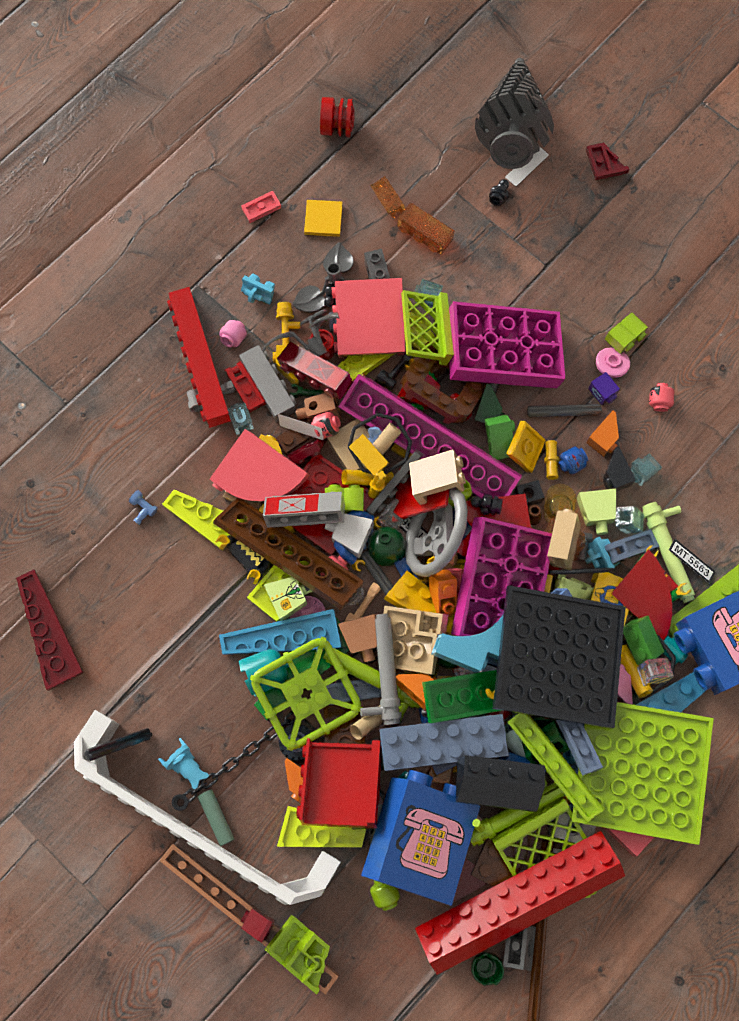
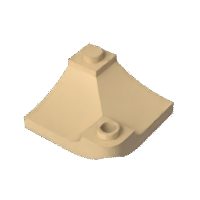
[383,606,448,674]

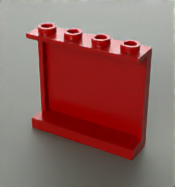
[296,738,382,828]

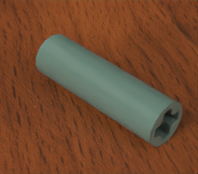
[197,789,235,846]

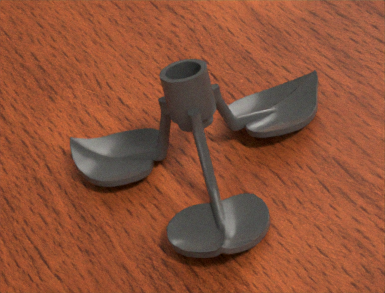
[292,242,354,313]
[262,309,339,356]

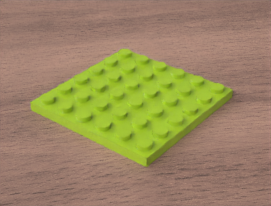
[571,702,714,845]

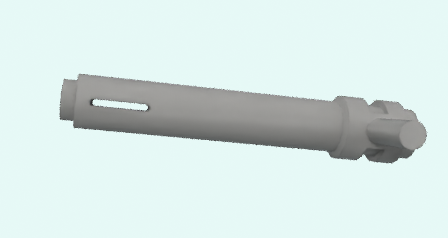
[360,614,402,725]

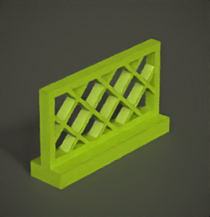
[401,290,454,366]
[491,797,587,876]

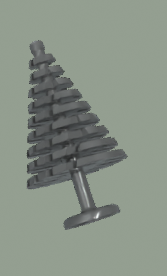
[475,58,554,169]

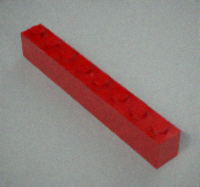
[167,287,231,428]

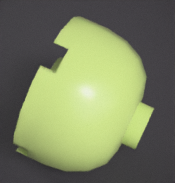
[554,574,594,600]

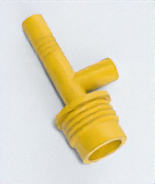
[276,302,300,345]

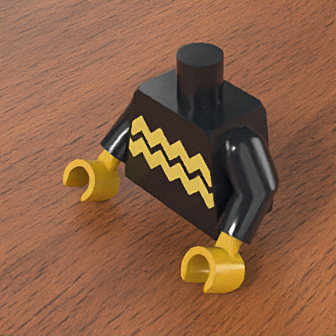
[215,531,275,585]

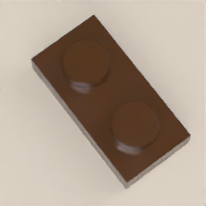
[276,418,313,455]

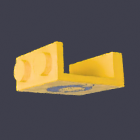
[591,572,629,626]

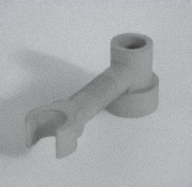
[187,381,235,412]

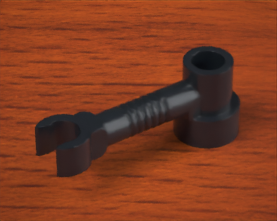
[374,349,414,391]

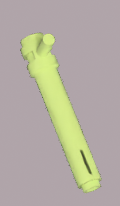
[642,502,695,603]

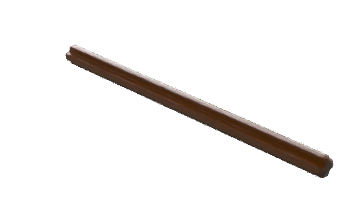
[527,839,553,1021]

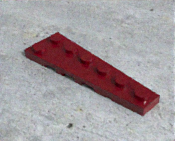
[16,569,84,691]

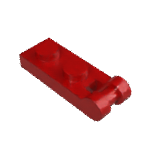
[225,361,266,413]

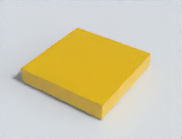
[304,200,343,237]
[506,421,546,473]

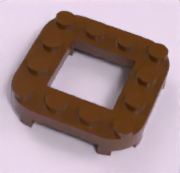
[400,341,487,424]

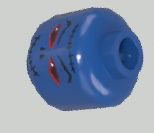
[558,446,588,475]

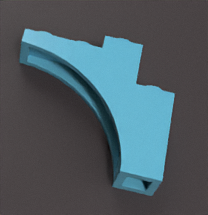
[431,615,503,673]

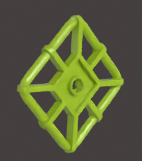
[250,636,363,751]

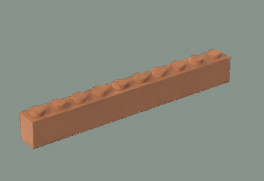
[160,844,339,995]

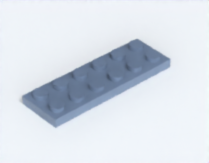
[379,714,509,771]

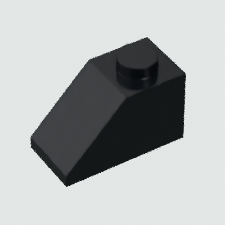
[603,447,636,492]

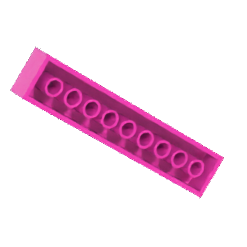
[339,374,522,498]

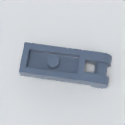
[605,529,659,565]

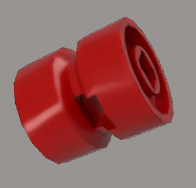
[310,329,334,361]

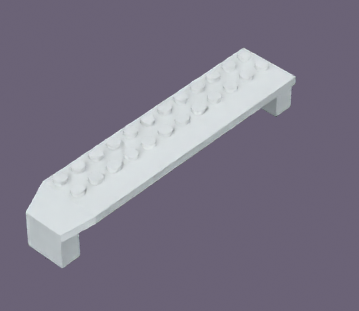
[74,710,341,905]

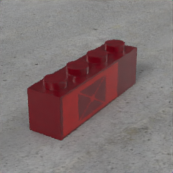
[277,342,353,400]

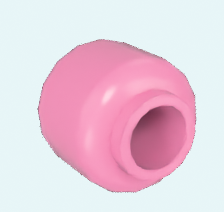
[219,320,247,348]

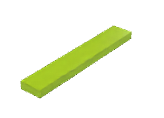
[508,713,605,823]

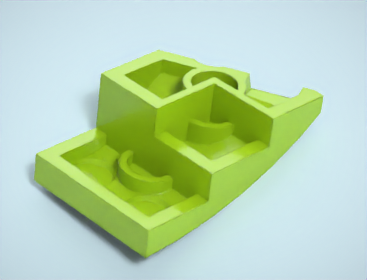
[264,915,330,995]

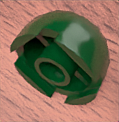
[368,527,406,566]

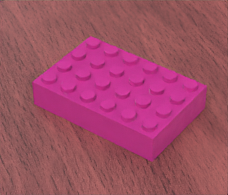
[449,301,565,389]
[451,517,552,636]

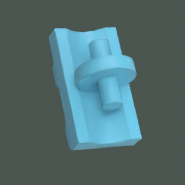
[241,274,275,305]
[585,537,620,569]

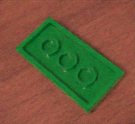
[422,669,502,723]

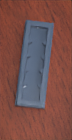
[326,680,381,706]

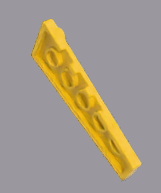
[384,570,455,636]

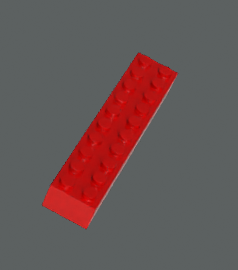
[415,831,625,975]

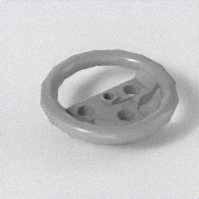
[405,487,468,577]

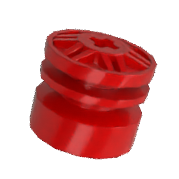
[320,97,355,137]

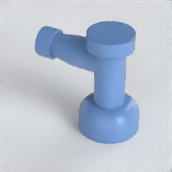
[129,490,158,525]

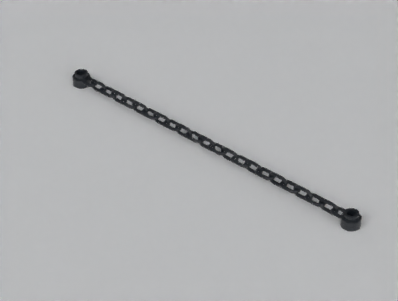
[172,648,378,811]

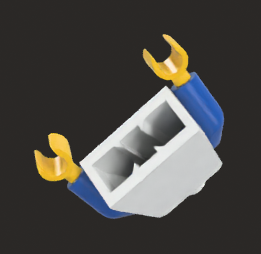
[325,511,383,571]

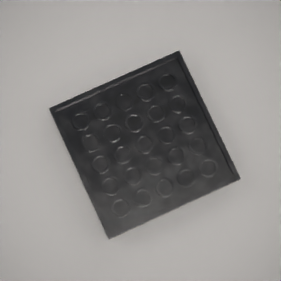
[492,585,626,729]

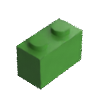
[485,414,515,460]
[623,616,664,665]

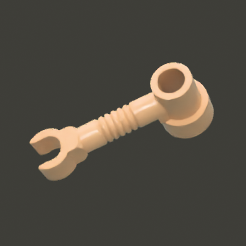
[344,582,381,622]

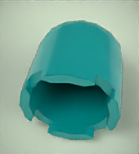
[239,649,289,697]

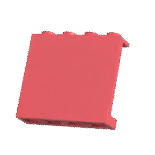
[332,278,405,358]

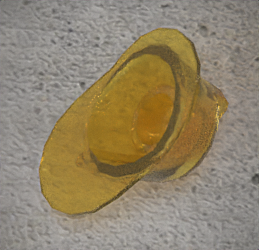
[544,484,576,526]

